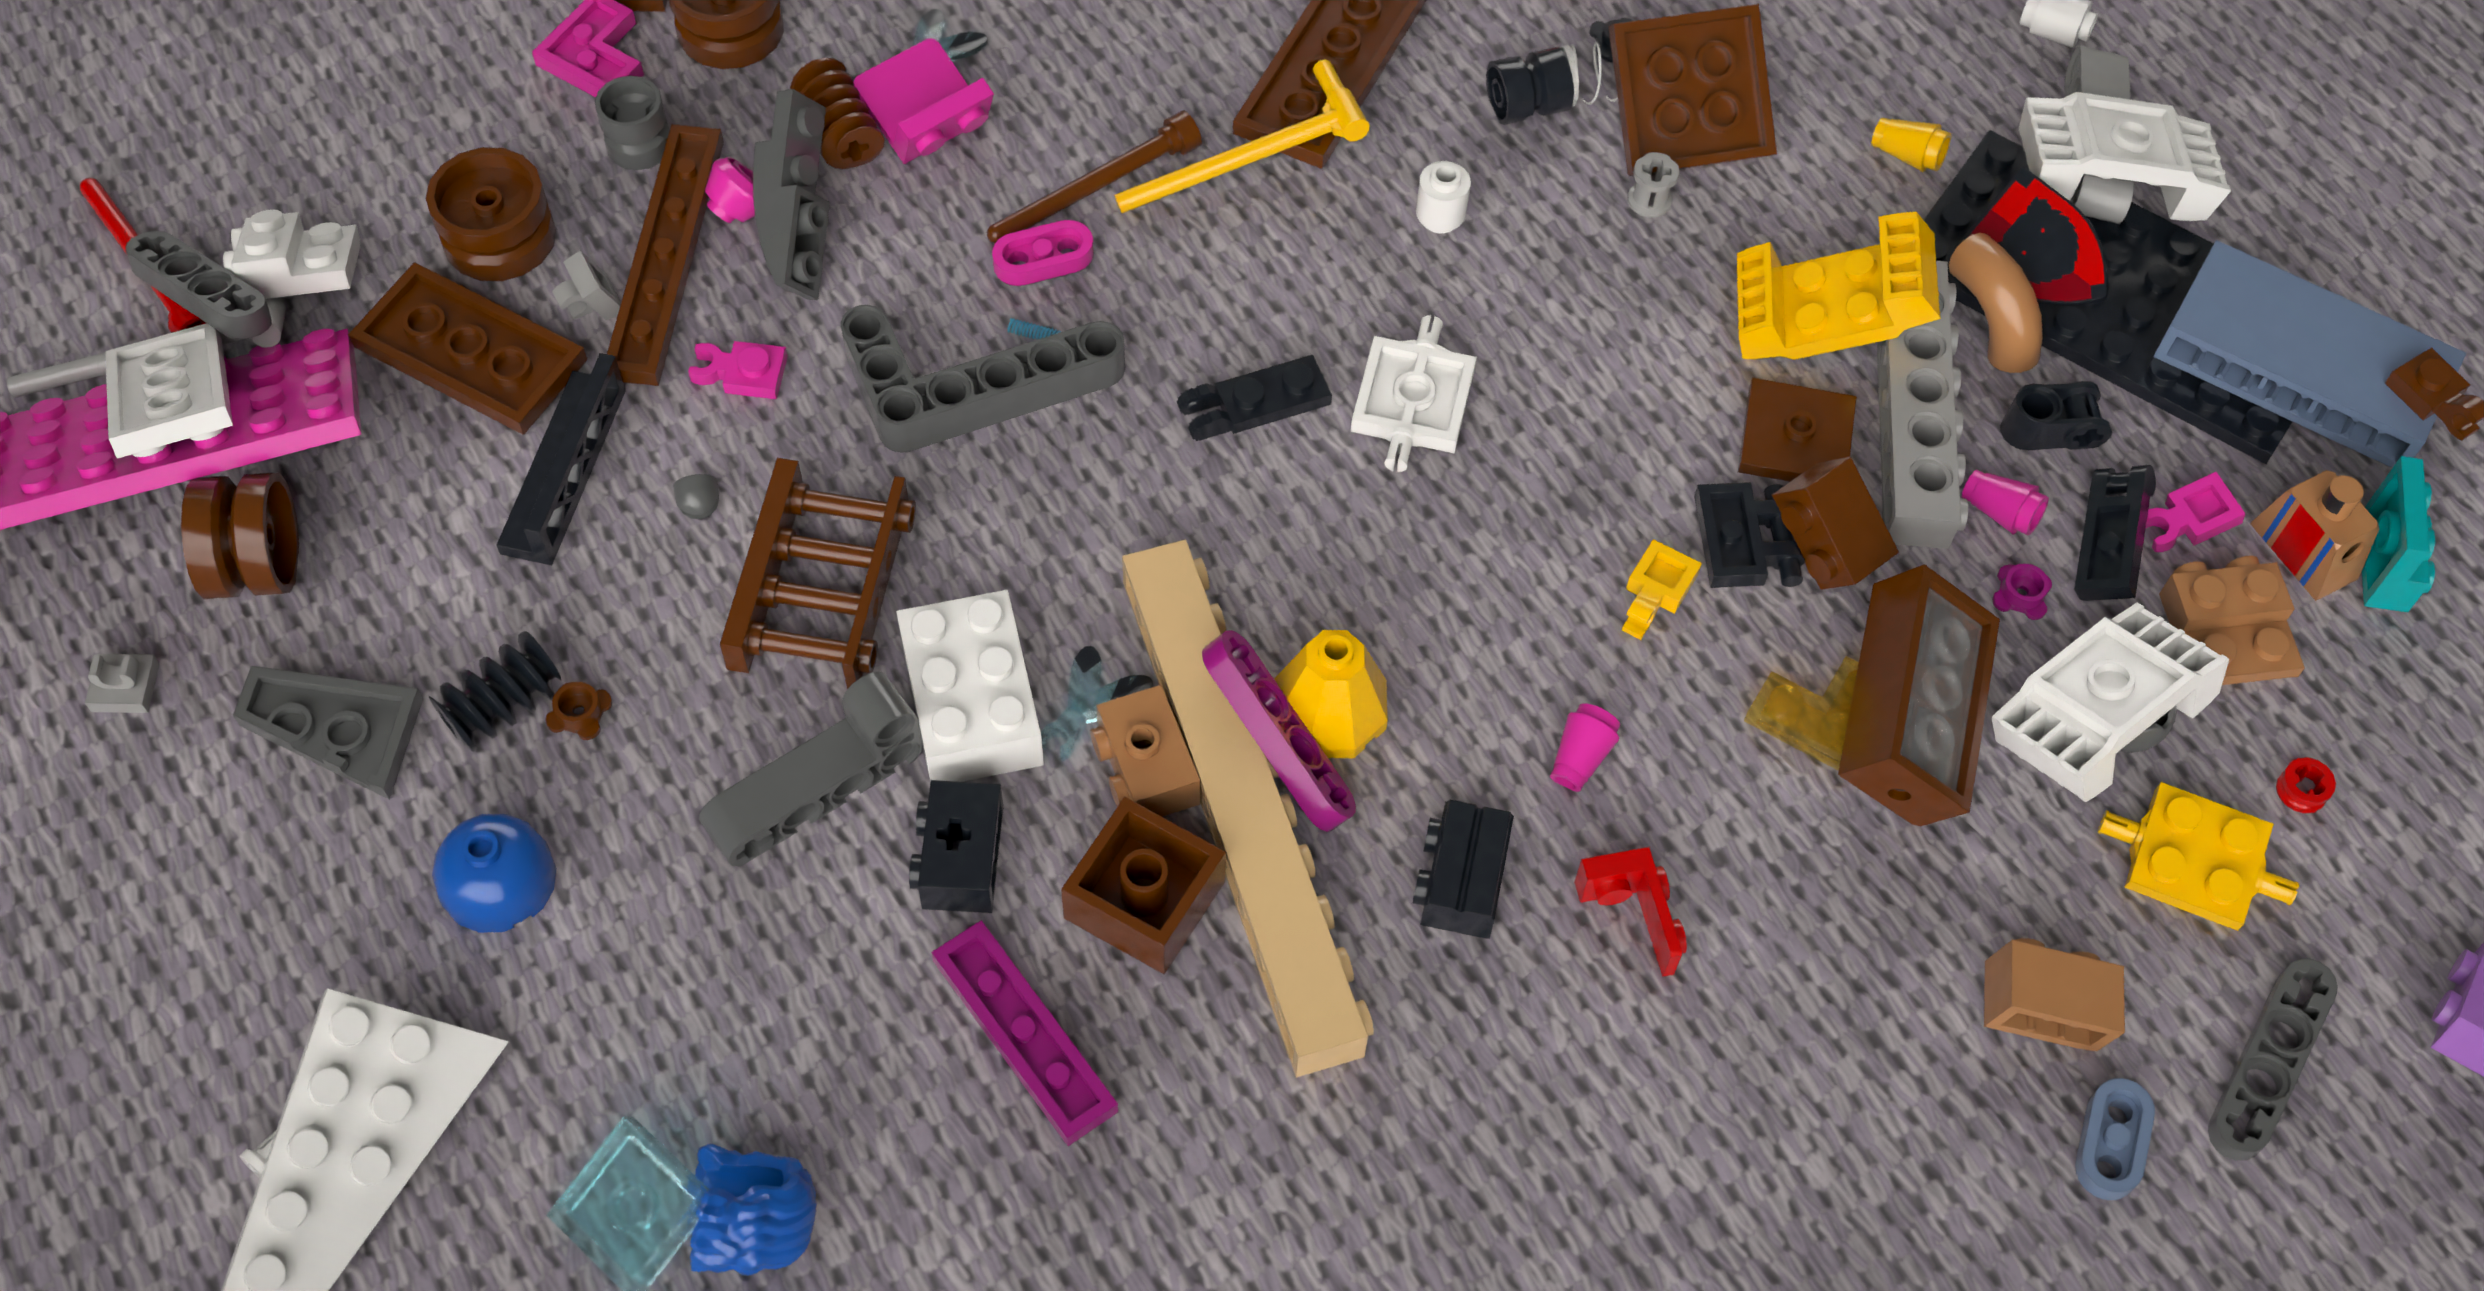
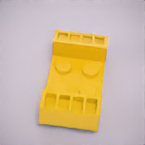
[1737,212,1941,360]

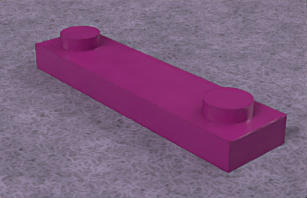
[931,920,1118,1146]

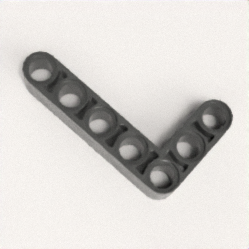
[840,305,1125,453]

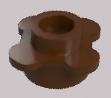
[545,682,612,740]

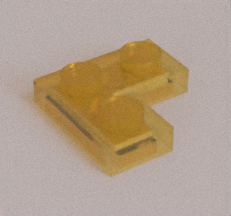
[1744,656,1859,771]

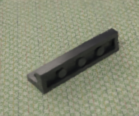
[496,353,626,566]

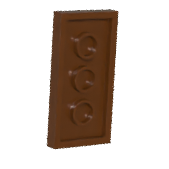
[348,262,588,435]

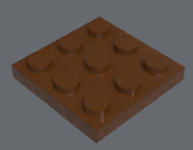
[1609,4,1777,176]

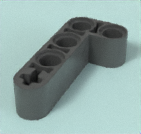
[699,672,922,867]

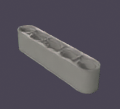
[2065,45,2134,224]

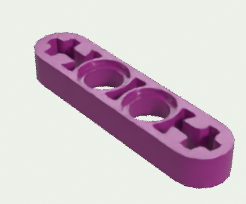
[1202,630,1356,832]

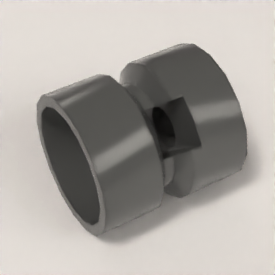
[595,76,669,170]

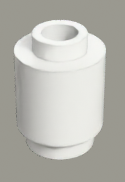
[2020,0,2098,48]
[1416,161,1471,233]

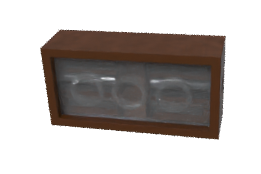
[1838,564,2000,826]

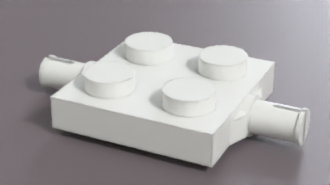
[1351,315,1477,472]

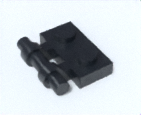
[1694,482,1805,588]

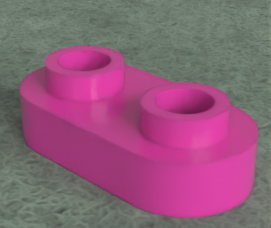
[992,220,1093,286]

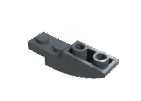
[753,89,830,300]

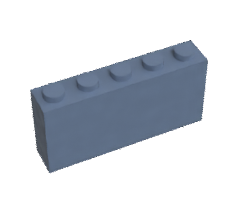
[2153,240,2467,468]

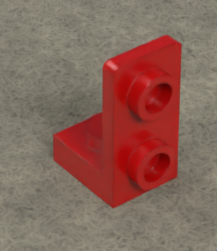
[1574,847,1687,977]

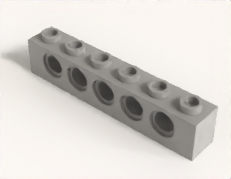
[1877,261,1968,549]

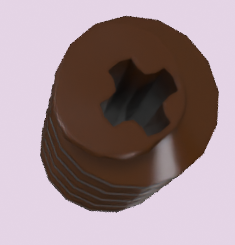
[790,58,885,169]

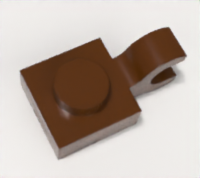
[2385,347,2484,441]

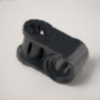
[2000,381,2112,450]

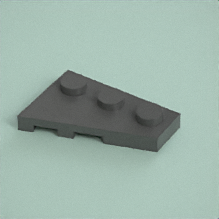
[233,666,423,800]

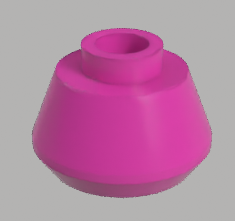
[705,157,755,224]

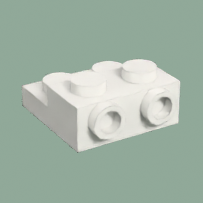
[223,210,360,299]

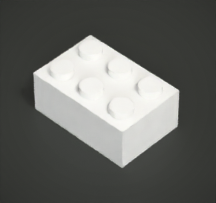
[896,589,1044,782]

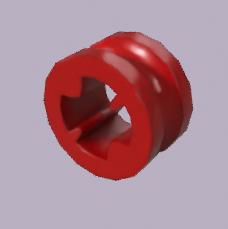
[2276,757,2336,813]

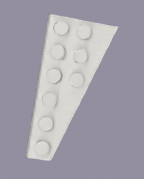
[221,989,509,1291]

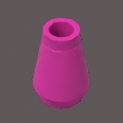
[1962,469,2049,535]
[1550,703,1620,792]

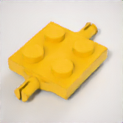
[2097,782,2299,931]

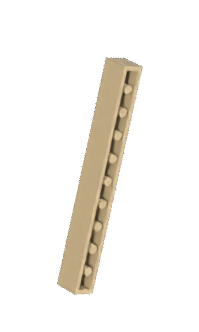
[1122,539,1374,1078]

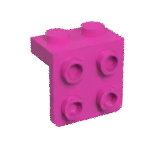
[853,38,994,164]

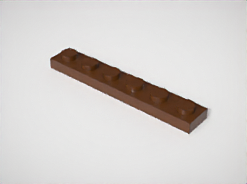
[607,124,724,386]

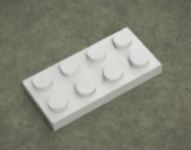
[105,323,233,459]

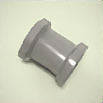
[1627,152,1680,218]

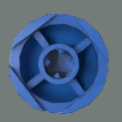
[432,814,556,933]

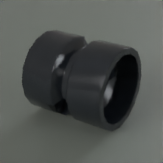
[1486,47,1574,125]

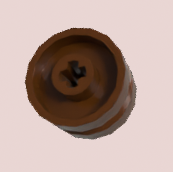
[669,0,784,69]
[425,147,556,282]
[181,473,299,599]

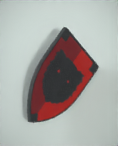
[1954,166,2109,305]

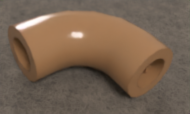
[1949,233,2043,373]

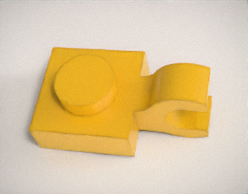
[1622,539,1702,640]

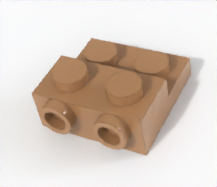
[2159,556,2305,685]

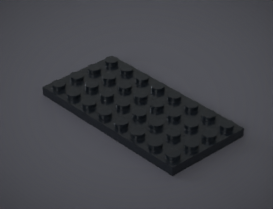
[1924,130,2293,464]

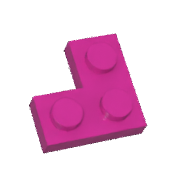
[532,0,644,98]

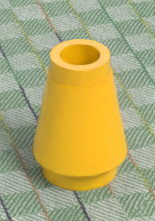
[1872,117,1951,172]

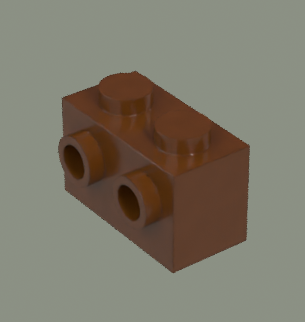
[1772,457,1899,590]

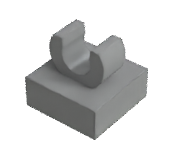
[552,250,621,320]
[85,654,160,713]

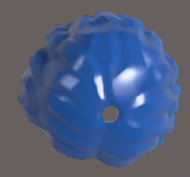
[690,1144,817,1275]

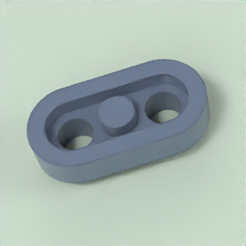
[2075,1078,2155,1200]

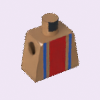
[2250,470,2379,601]

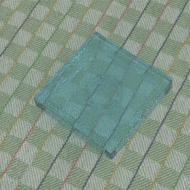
[546,1116,709,1291]

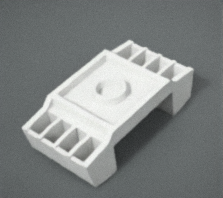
[2019,92,2231,221]
[1992,602,2229,802]

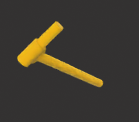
[1114,60,1370,214]

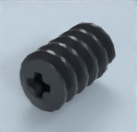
[429,631,562,752]

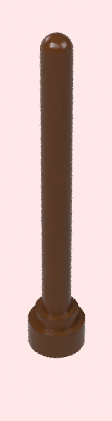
[987,110,1202,244]

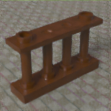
[720,458,916,689]

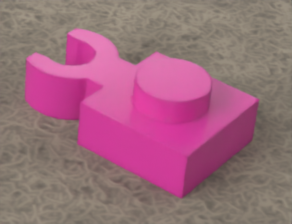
[688,341,788,399]
[2146,472,2246,552]

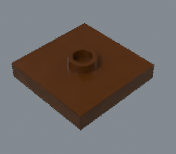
[1738,377,1857,482]

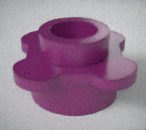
[1992,563,2052,620]

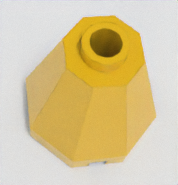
[1274,630,1388,758]

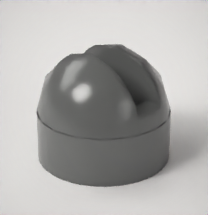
[673,474,719,520]

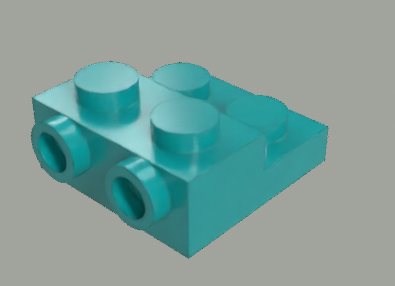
[2362,456,2435,612]

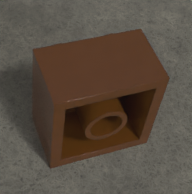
[1061,797,1226,974]

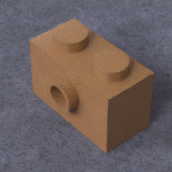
[1090,685,1200,817]
[1984,938,2125,1051]

